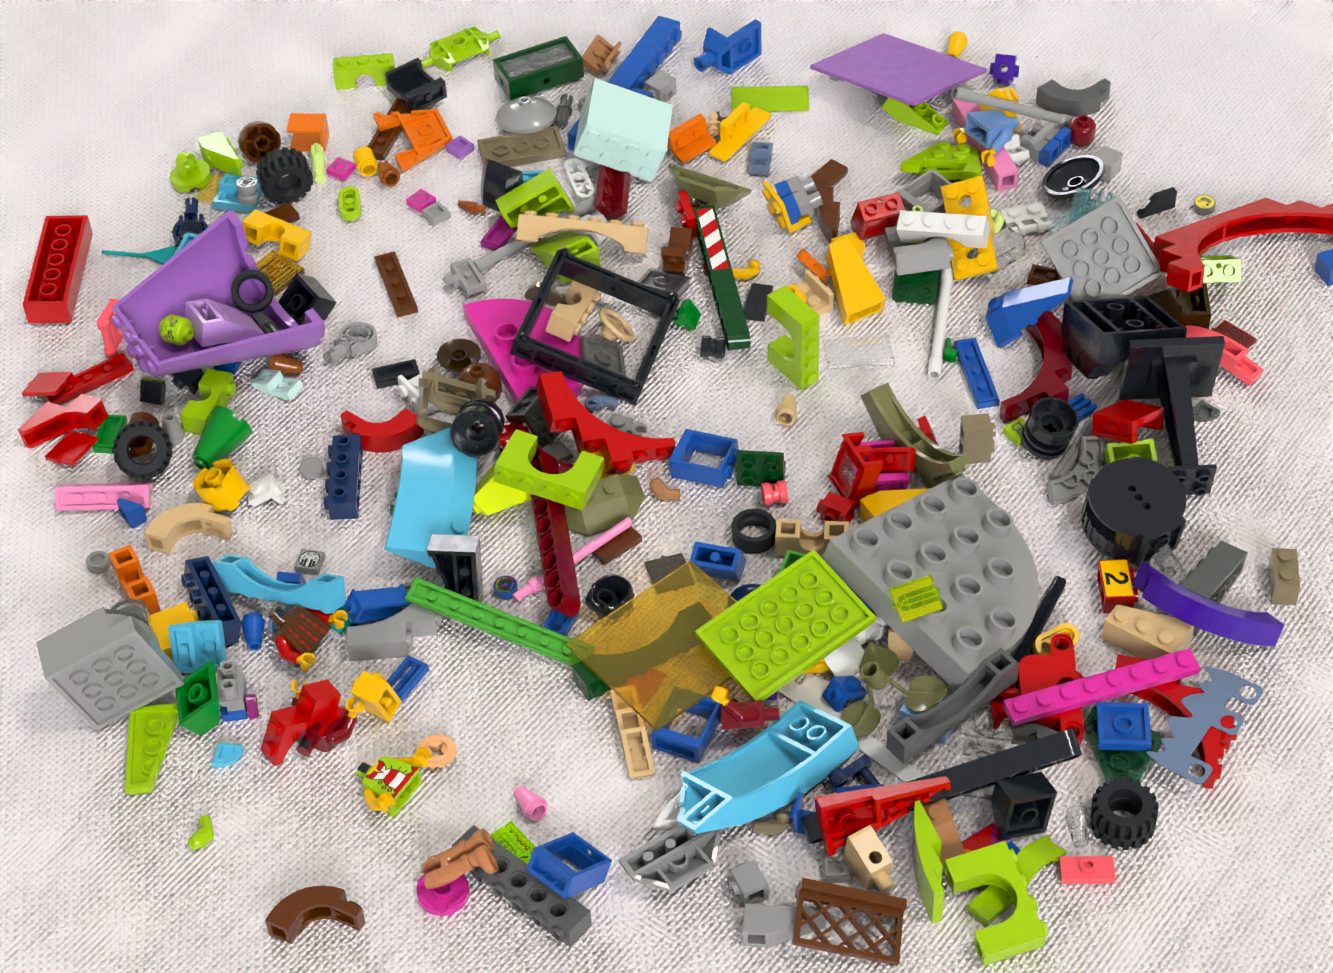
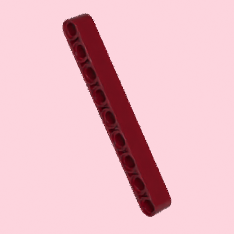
[530,446,581,618]

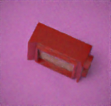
[827,432,884,507]

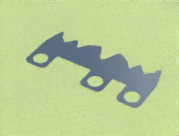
[1146,666,1263,784]

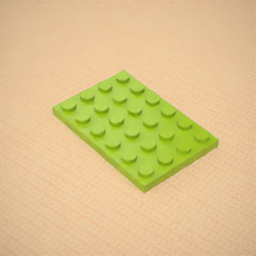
[695,549,876,701]

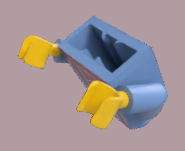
[953,110,1019,167]

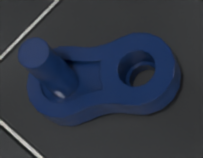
[827,754,880,792]

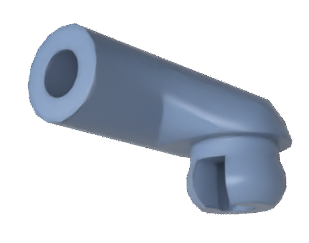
[584,394,618,412]

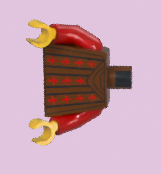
[269,606,348,672]

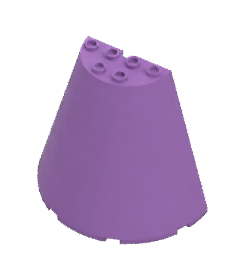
[111,210,325,377]

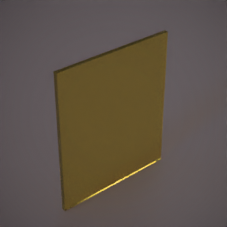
[566,560,737,731]

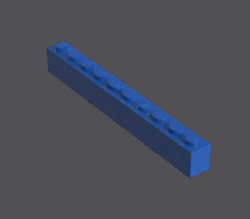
[567,16,682,151]

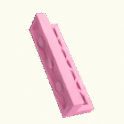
[54,482,154,511]

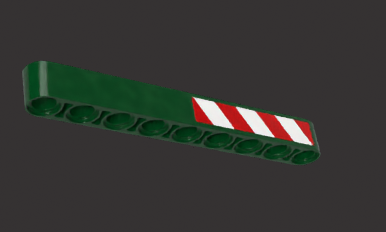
[693,205,751,351]

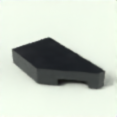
[1137,187,1177,219]

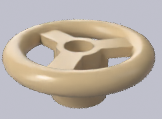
[599,308,634,342]

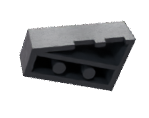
[427,534,483,603]

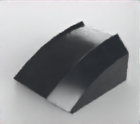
[481,158,523,213]

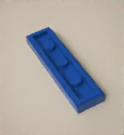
[953,337,1000,409]

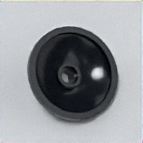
[1042,155,1105,199]

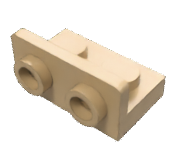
[795,270,834,316]

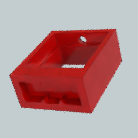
[850,192,905,240]

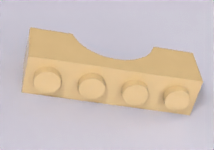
[545,280,602,342]

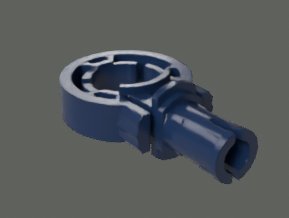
[172,197,208,247]

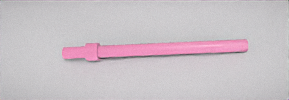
[512,517,633,602]

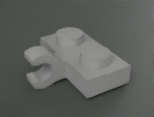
[443,258,487,296]

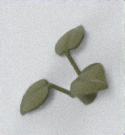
[840,642,947,739]

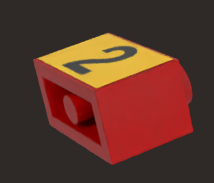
[1096,559,1138,614]

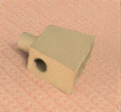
[843,825,895,894]

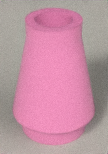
[513,786,548,821]

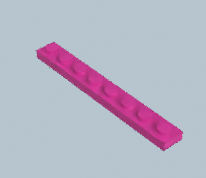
[1002,648,1201,727]

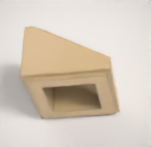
[888,629,913,661]

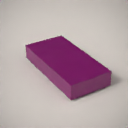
[480,215,518,251]

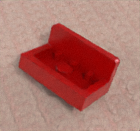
[675,190,700,238]

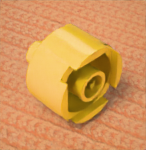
[193,459,250,512]

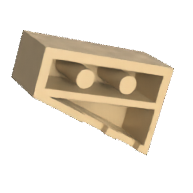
[1102,605,1194,659]

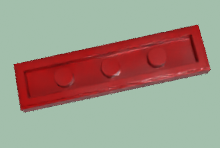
[45,353,134,405]

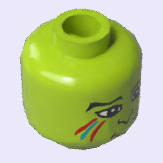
[159,314,194,346]

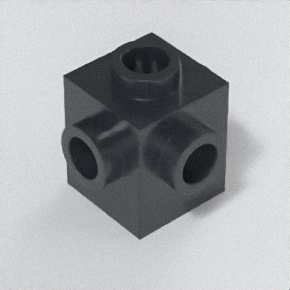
[170,369,205,395]

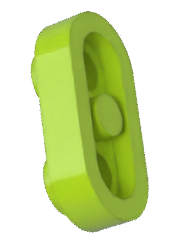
[338,187,361,221]

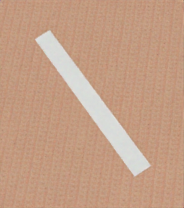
[778,681,926,782]

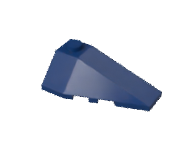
[986,277,1073,348]

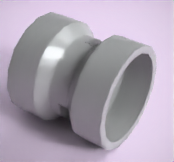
[236,177,259,205]

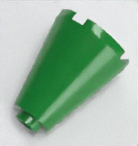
[192,405,252,470]

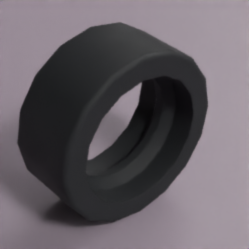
[231,270,274,314]
[731,508,776,554]

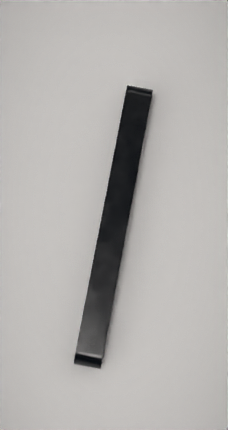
[800,729,1082,844]

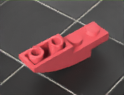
[1185,325,1264,386]

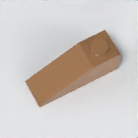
[923,798,965,888]

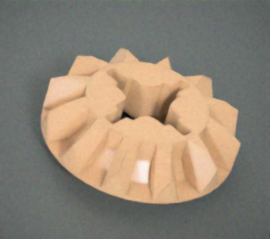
[416,734,457,770]

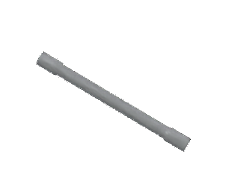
[951,86,1075,128]
[473,196,596,272]

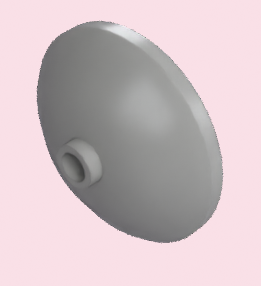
[496,96,557,134]

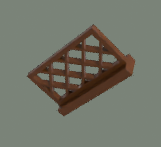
[792,878,907,966]

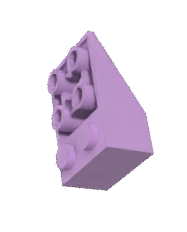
[185,299,265,347]

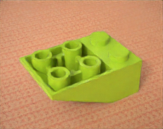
[530,231,600,285]

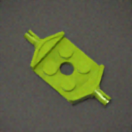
[421,26,501,72]

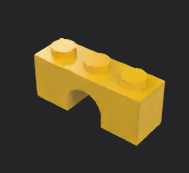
[242,209,312,261]

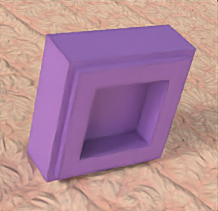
[445,135,475,160]

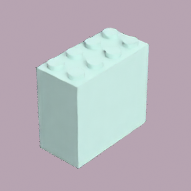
[573,78,673,182]

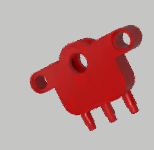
[998,633,1085,747]

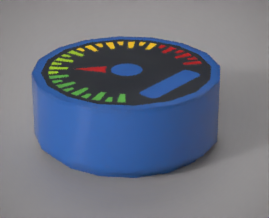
[493,576,518,599]

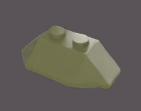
[668,163,752,210]
[564,474,645,537]

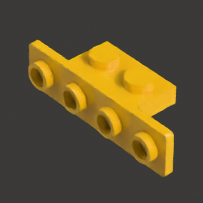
[709,102,771,162]

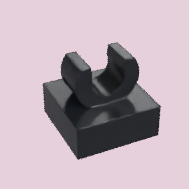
[140,378,166,405]

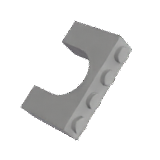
[885,226,954,275]

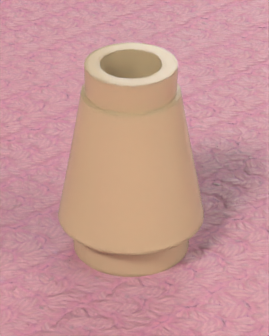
[775,394,797,426]

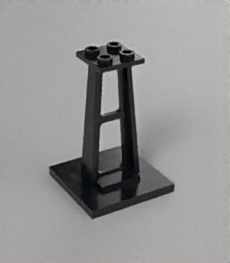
[1119,336,1225,496]

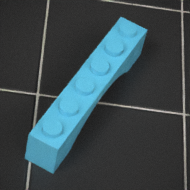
[213,554,346,614]

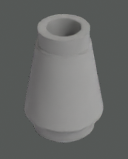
[162,412,185,446]

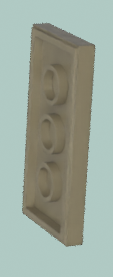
[477,125,566,167]

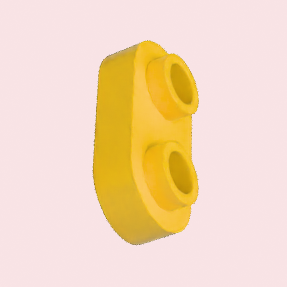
[1032,623,1080,655]

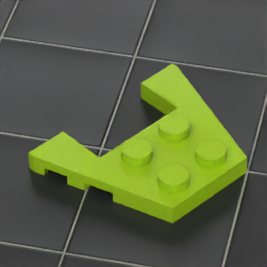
[900,142,982,179]

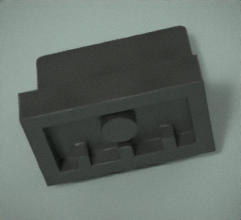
[505,386,560,448]

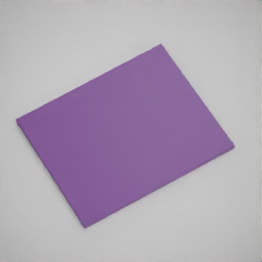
[810,33,987,106]

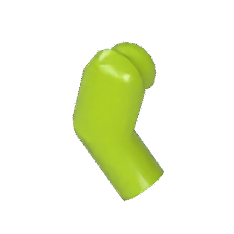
[188,815,214,850]

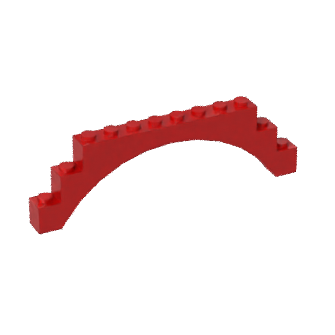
[1153,198,1333,292]

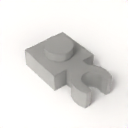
[606,413,647,437]

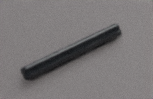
[1013,576,1066,663]

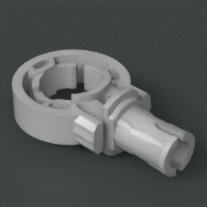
[323,322,377,365]

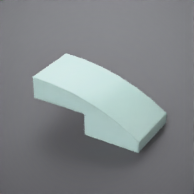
[251,369,303,400]

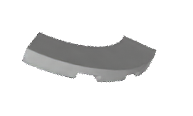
[1045,436,1104,505]

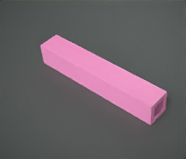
[952,98,1019,191]

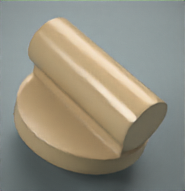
[706,112,721,136]

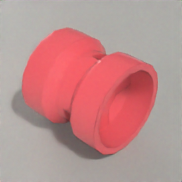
[761,480,788,506]

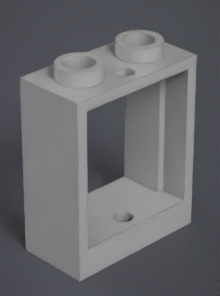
[896,169,952,213]

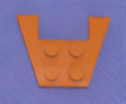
[373,109,452,172]

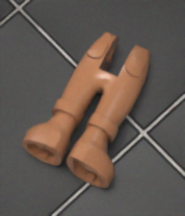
[421,828,499,889]

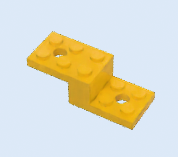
[941,176,999,281]

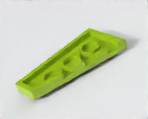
[125,703,179,795]

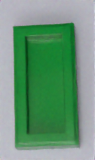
[93,414,128,454]

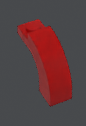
[340,408,424,453]

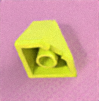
[472,461,531,515]

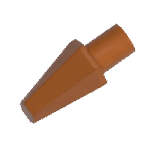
[458,200,487,215]

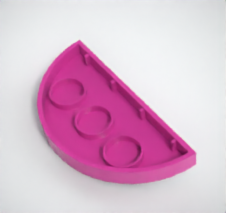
[463,299,584,403]

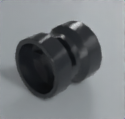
[700,335,726,359]

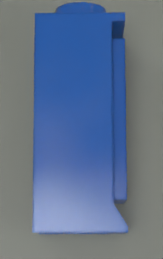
[344,584,411,624]

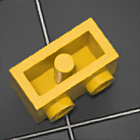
[350,670,402,722]

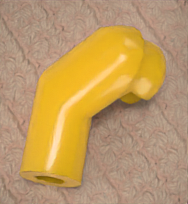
[732,260,761,280]

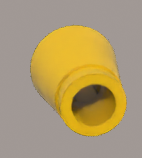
[946,31,968,58]

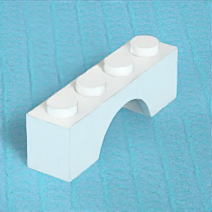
[896,210,990,248]

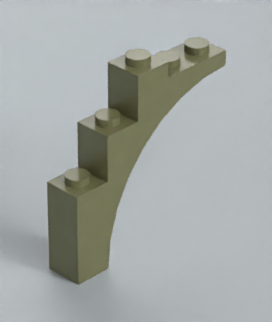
[860,383,972,488]

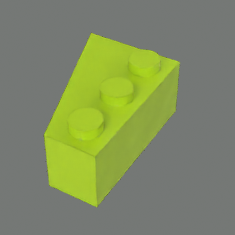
[495,168,576,228]

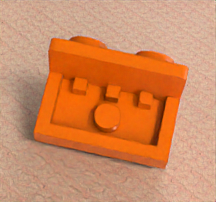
[667,113,716,164]

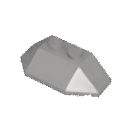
[618,825,722,893]

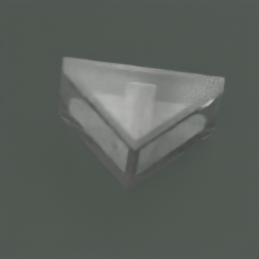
[1150,544,1187,584]

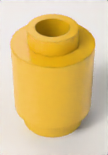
[353,147,378,177]

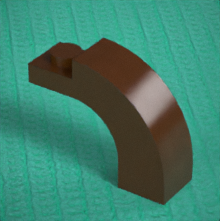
[661,227,694,274]
[265,886,365,944]

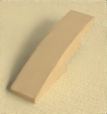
[610,686,655,780]

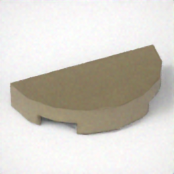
[525,282,567,306]

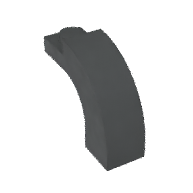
[1036,78,1111,117]

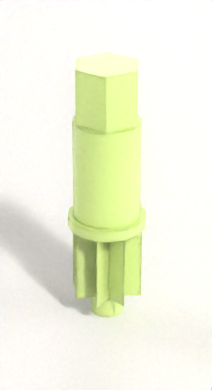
[310,143,326,183]

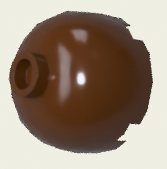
[238,121,281,163]
[457,363,502,402]

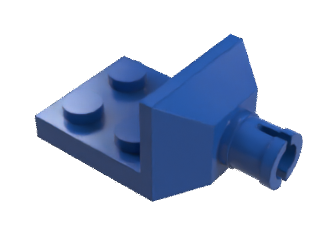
[694,19,762,75]

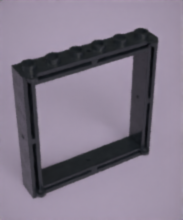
[510,247,680,406]

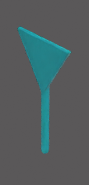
[101,245,177,265]

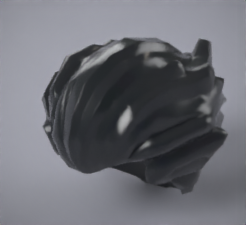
[585,574,635,621]

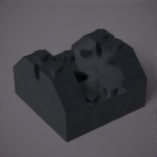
[1061,296,1187,379]

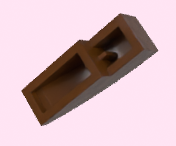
[816,186,840,243]

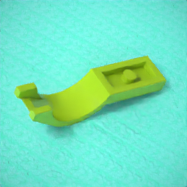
[967,835,1067,927]

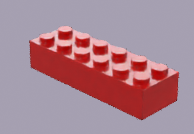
[23,215,93,323]

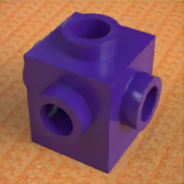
[989,54,1020,85]

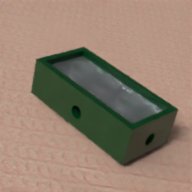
[493,36,584,100]

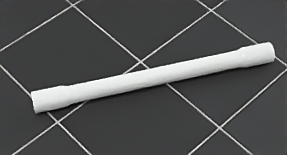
[927,263,954,380]

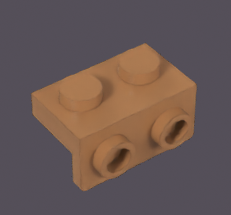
[582,34,622,77]

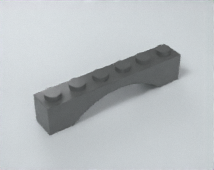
[886,648,1019,764]

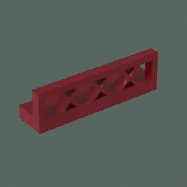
[594,164,631,222]

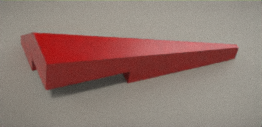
[814,776,951,856]

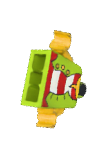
[357,747,433,817]

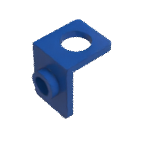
[789,792,812,835]

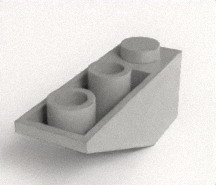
[742,903,826,948]

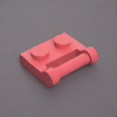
[96,298,124,358]

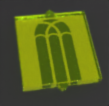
[889,575,944,623]

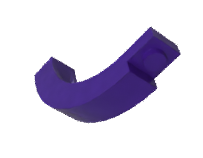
[1132,563,1285,646]

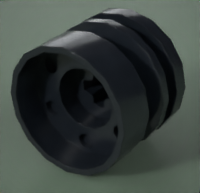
[1021,397,1079,460]
[450,398,505,457]

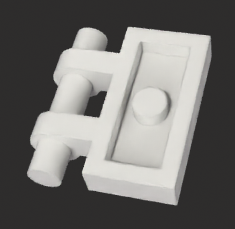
[1000,203,1052,237]

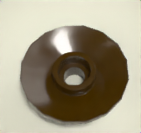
[437,339,481,372]

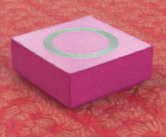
[326,157,356,181]
[406,189,436,213]

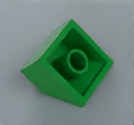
[175,660,219,736]

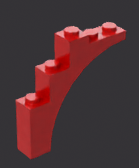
[536,371,676,474]
[1115,654,1237,789]

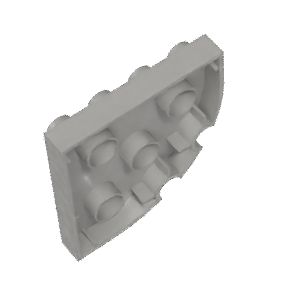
[822,473,1039,691]

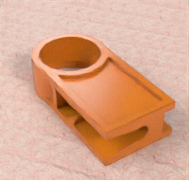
[796,248,831,285]

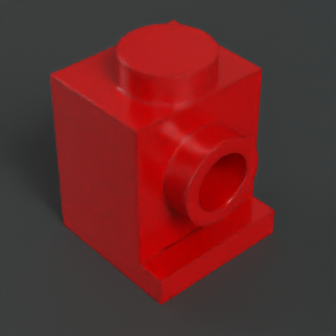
[816,492,855,524]

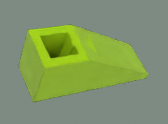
[882,98,949,135]
[197,131,243,177]

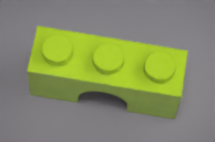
[333,53,395,90]
[180,368,236,434]

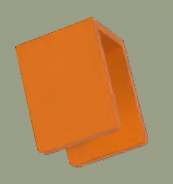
[287,113,329,152]

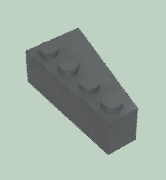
[1178,540,1248,636]

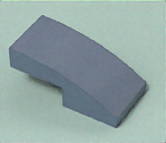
[748,142,773,175]

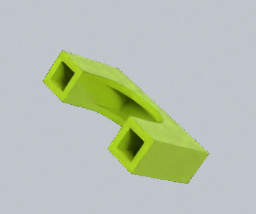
[767,286,820,390]
[493,429,604,511]
[944,841,1048,966]

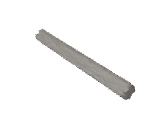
[1051,387,1121,480]

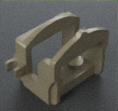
[416,365,496,434]

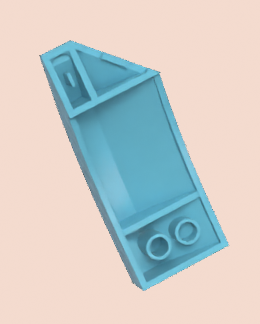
[384,427,477,569]
[678,700,859,834]

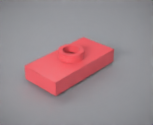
[1059,856,1116,884]

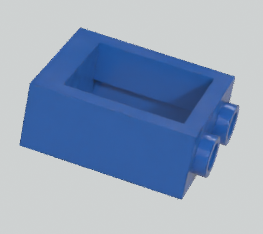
[669,429,740,488]
[651,688,722,763]
[526,832,612,899]

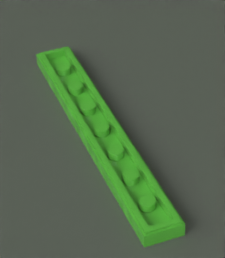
[405,577,596,667]

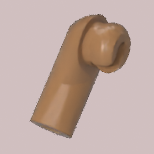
[649,478,680,501]

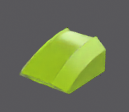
[1104,439,1158,464]

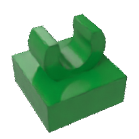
[672,299,701,331]

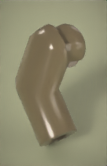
[754,810,791,835]

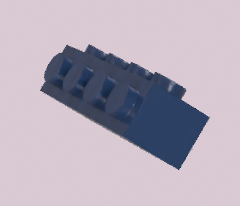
[324,434,363,520]
[181,556,241,645]

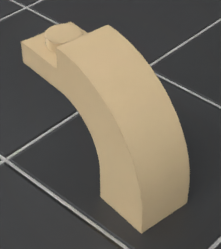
[144,503,233,554]

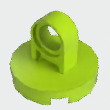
[170,151,212,193]

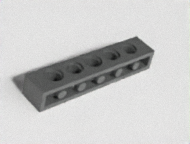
[452,825,592,946]

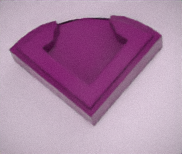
[245,694,259,719]

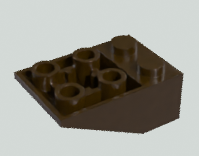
[1148,283,1211,329]

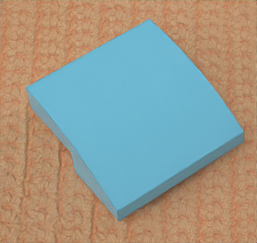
[212,173,262,213]
[168,620,227,673]

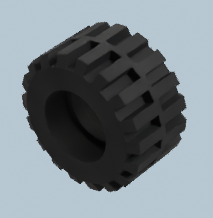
[256,147,313,204]
[112,421,173,479]
[1089,778,1159,850]

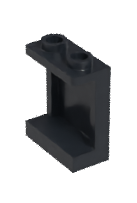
[385,58,447,111]

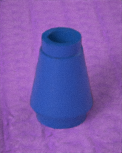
[241,612,265,650]

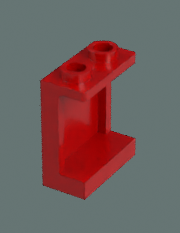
[1092,399,1164,444]

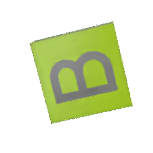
[1003,417,1026,446]

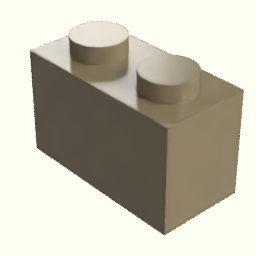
[959,413,996,464]
[1268,548,1300,605]

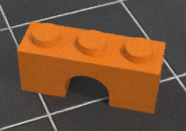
[108,544,161,617]

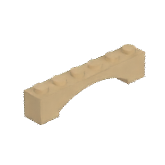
[516,211,649,255]

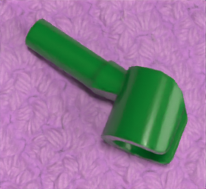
[943,338,957,363]

